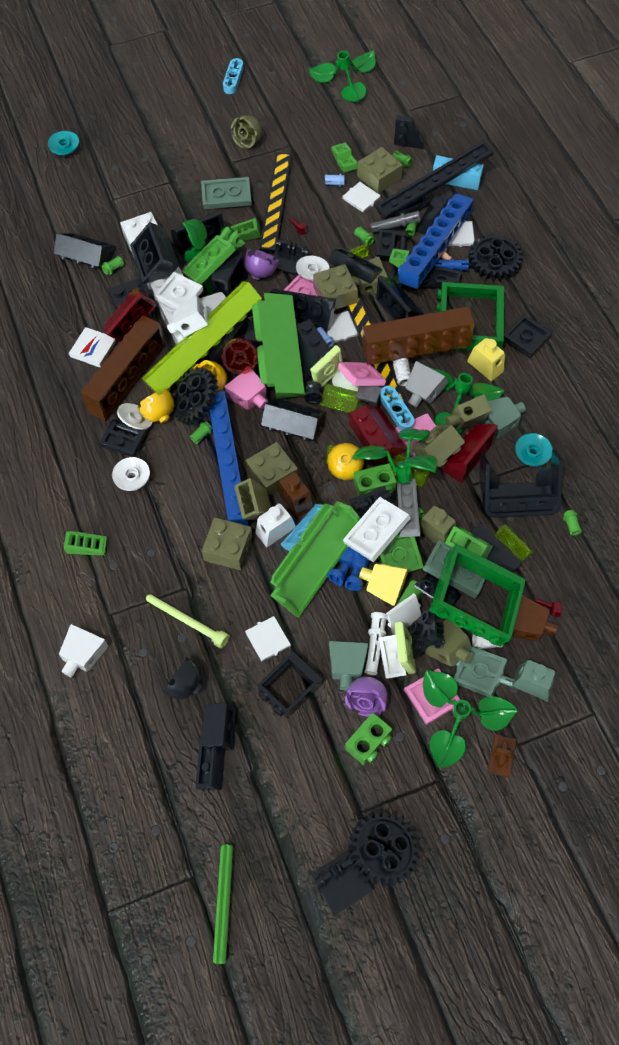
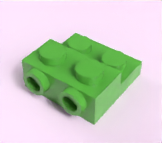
[378,531,424,572]

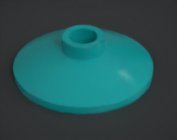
[48,131,79,155]
[515,433,553,466]

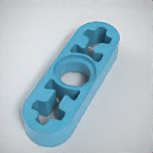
[223,58,244,94]
[380,386,414,431]

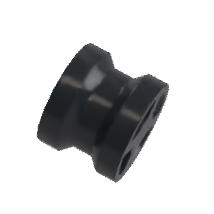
[305,382,323,404]

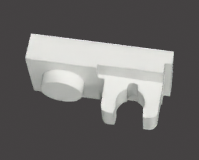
[379,635,406,679]

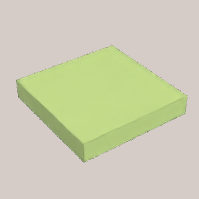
[310,345,343,386]
[395,622,416,674]

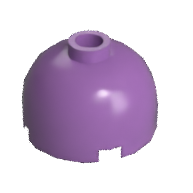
[244,249,279,280]
[345,677,388,717]

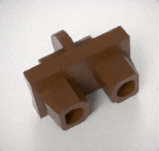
[487,734,516,778]

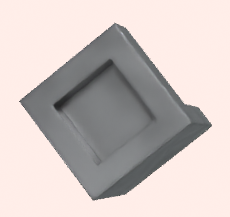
[356,386,382,407]

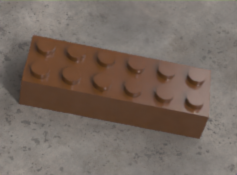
[362,306,475,365]
[81,315,165,421]

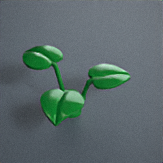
[309,50,376,102]
[182,219,238,296]
[426,365,504,434]
[352,429,437,483]
[423,670,517,768]

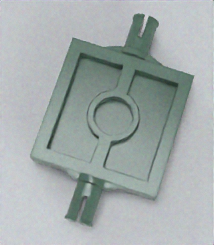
[454,646,515,698]

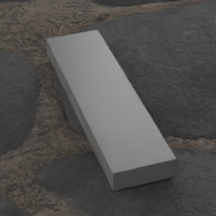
[397,479,420,537]

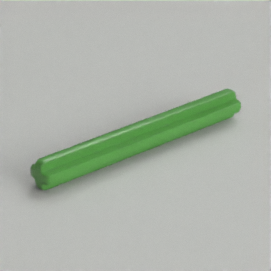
[213,844,233,964]

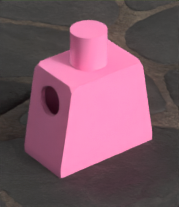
[224,367,268,410]

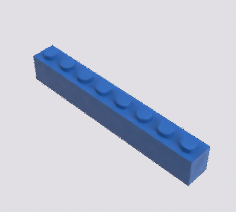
[209,390,248,526]

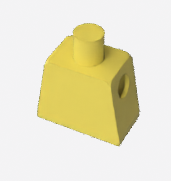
[467,338,505,382]
[359,563,409,606]

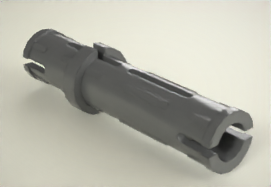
[371,210,421,233]

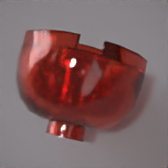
[222,337,258,374]

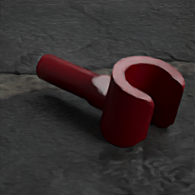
[289,217,307,234]
[535,598,562,617]

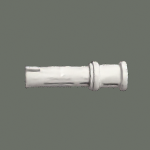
[364,612,388,675]

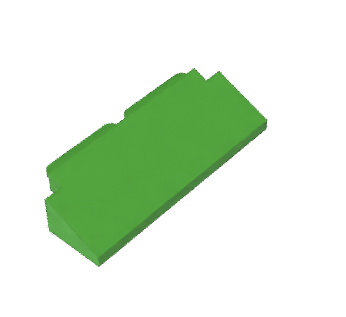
[252,293,305,399]
[270,501,361,618]

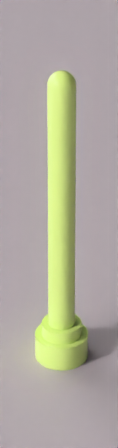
[146,594,230,649]

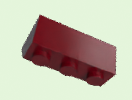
[103,287,157,342]
[349,405,407,466]
[443,424,498,484]

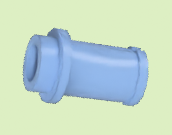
[325,173,345,187]
[317,327,334,348]

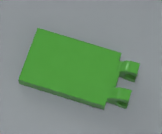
[182,227,245,285]

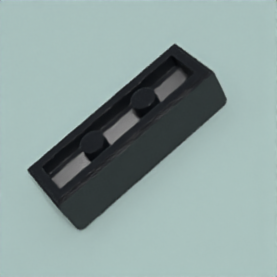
[415,195,450,235]
[329,247,382,283]
[471,523,522,573]
[195,725,225,791]

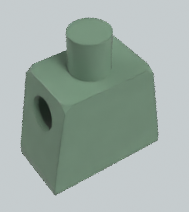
[484,397,526,440]
[329,641,368,691]
[513,660,556,701]

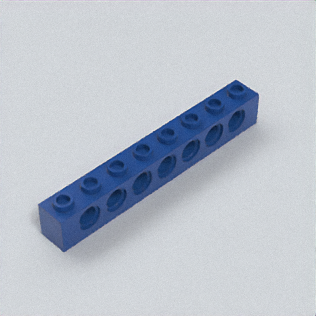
[398,193,474,289]

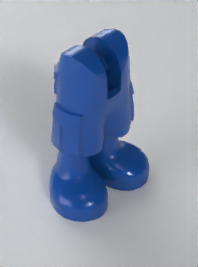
[327,546,370,591]

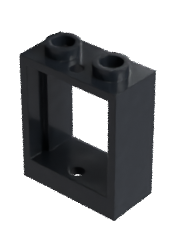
[211,249,244,297]
[257,651,322,719]

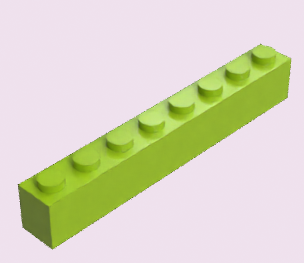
[142,282,262,395]

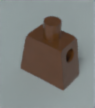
[277,472,312,518]
[512,595,558,642]

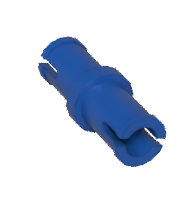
[435,258,469,271]

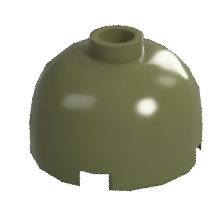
[231,115,262,148]

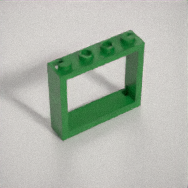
[436,282,504,350]
[429,544,526,647]

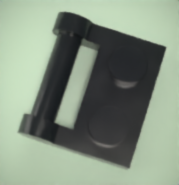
[376,229,409,260]
[100,419,148,457]

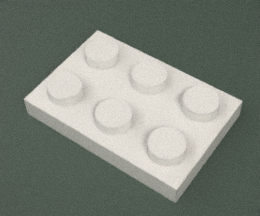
[343,497,410,562]

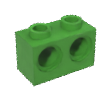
[353,463,397,496]
[445,526,493,559]
[345,712,392,765]

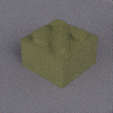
[357,147,403,194]
[313,264,358,310]
[411,425,465,467]
[245,442,298,497]
[202,517,252,571]

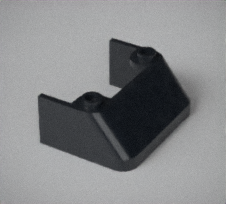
[480,450,564,517]

